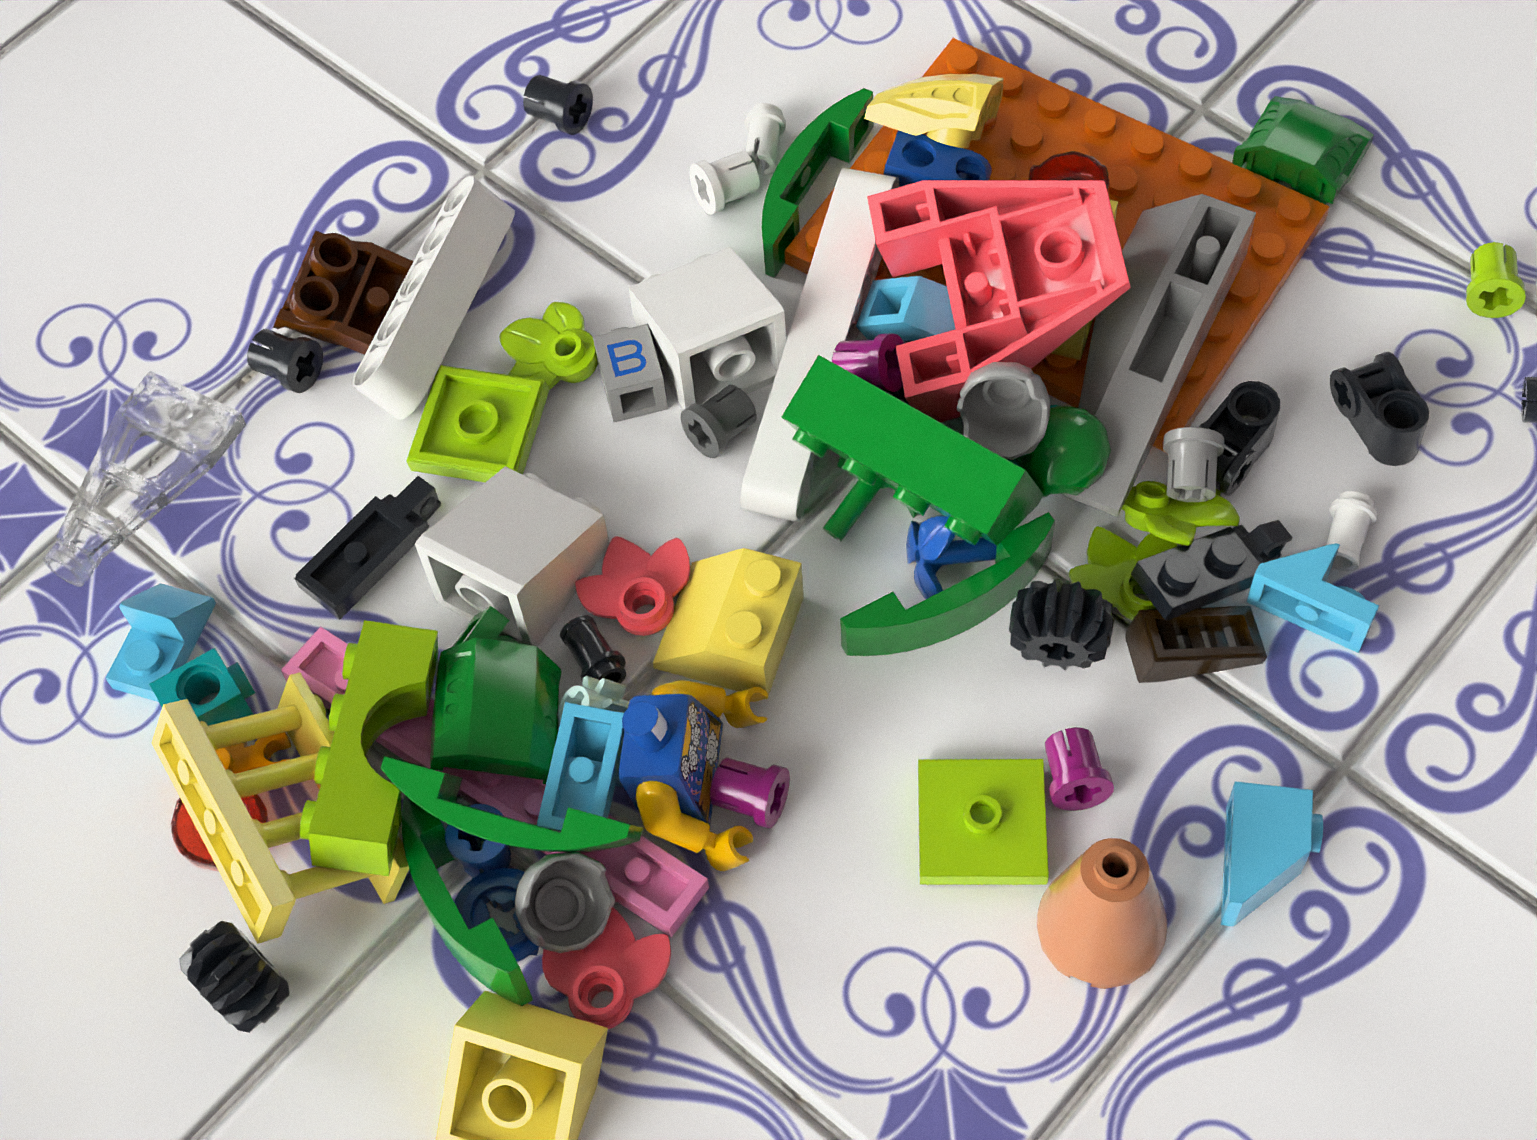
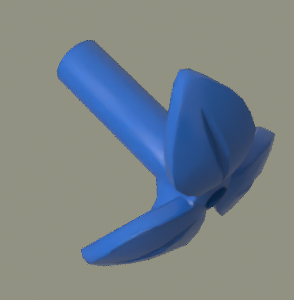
[906,516,997,600]

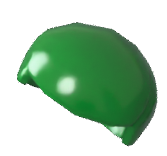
[1016,406,1111,497]

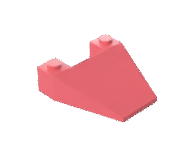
[867,180,1131,422]

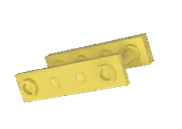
[152,672,409,944]

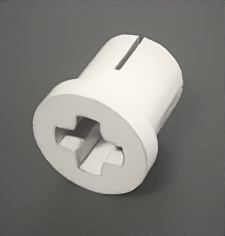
[689,151,760,215]

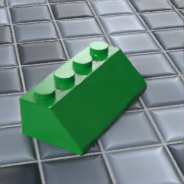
[781,355,1044,546]

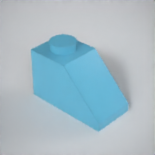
[1221,781,1323,927]

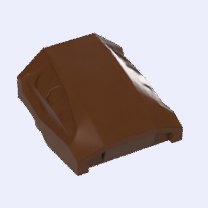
[273,230,414,355]

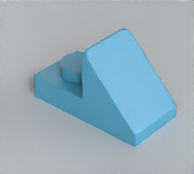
[1246,543,1379,653]
[106,583,216,702]
[537,702,625,832]

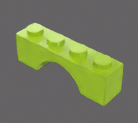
[300,620,438,876]

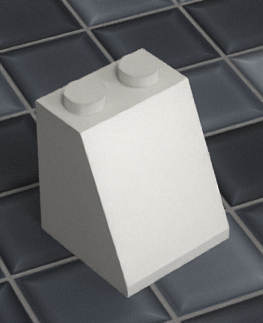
[628,247,786,410]
[415,466,610,647]

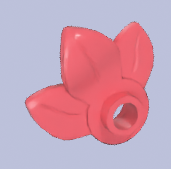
[575,536,691,636]
[542,907,671,1029]

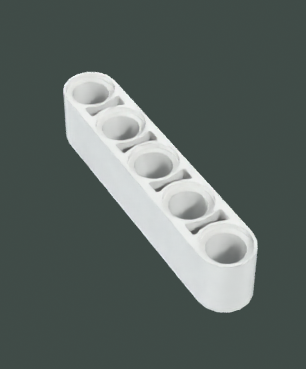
[352,175,515,420]

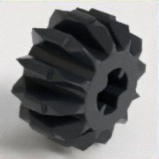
[1009,578,1114,670]
[179,921,290,1033]

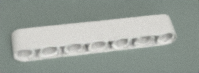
[740,168,899,522]

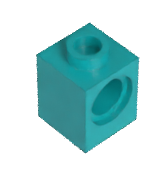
[149,648,255,726]

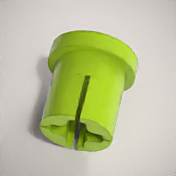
[1466,242,1526,318]

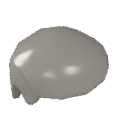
[957,362,1050,460]
[515,852,615,953]

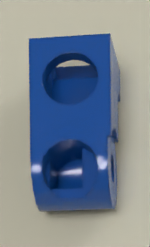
[883,130,992,187]

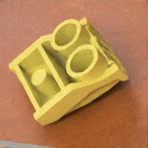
[864,74,1004,148]

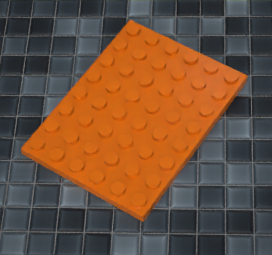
[785,38,1330,453]

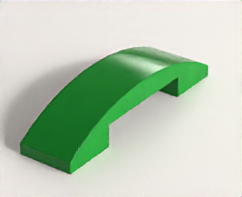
[762,88,874,278]
[840,512,1055,656]
[381,756,643,853]
[402,795,533,1006]

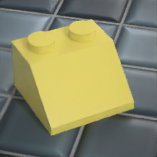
[653,548,804,699]
[436,990,608,1140]

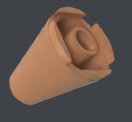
[1037,838,1167,989]

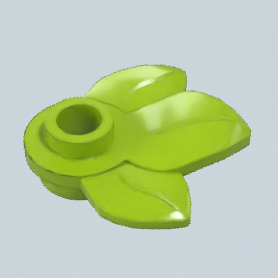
[499,302,598,390]
[1122,481,1240,546]
[1068,526,1177,620]

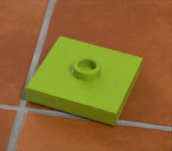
[406,365,549,482]
[918,759,1049,885]

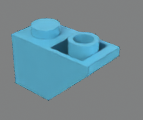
[856,276,955,342]

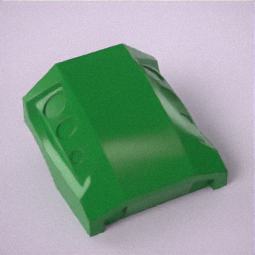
[1232,96,1374,204]
[430,637,562,784]

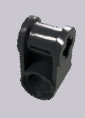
[1330,351,1429,466]
[1199,381,1280,496]

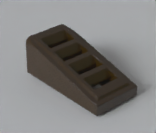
[1125,606,1267,683]

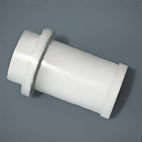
[743,103,786,175]
[1326,491,1378,571]

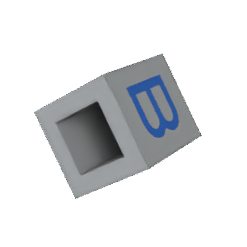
[593,324,668,422]

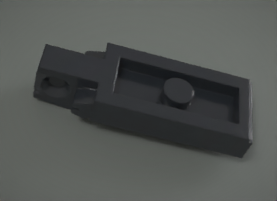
[294,476,441,620]
[1131,520,1293,621]

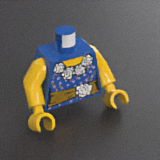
[619,680,769,871]

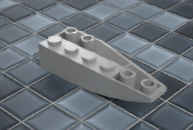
[1062,194,1256,517]

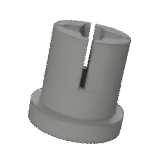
[1163,427,1224,502]

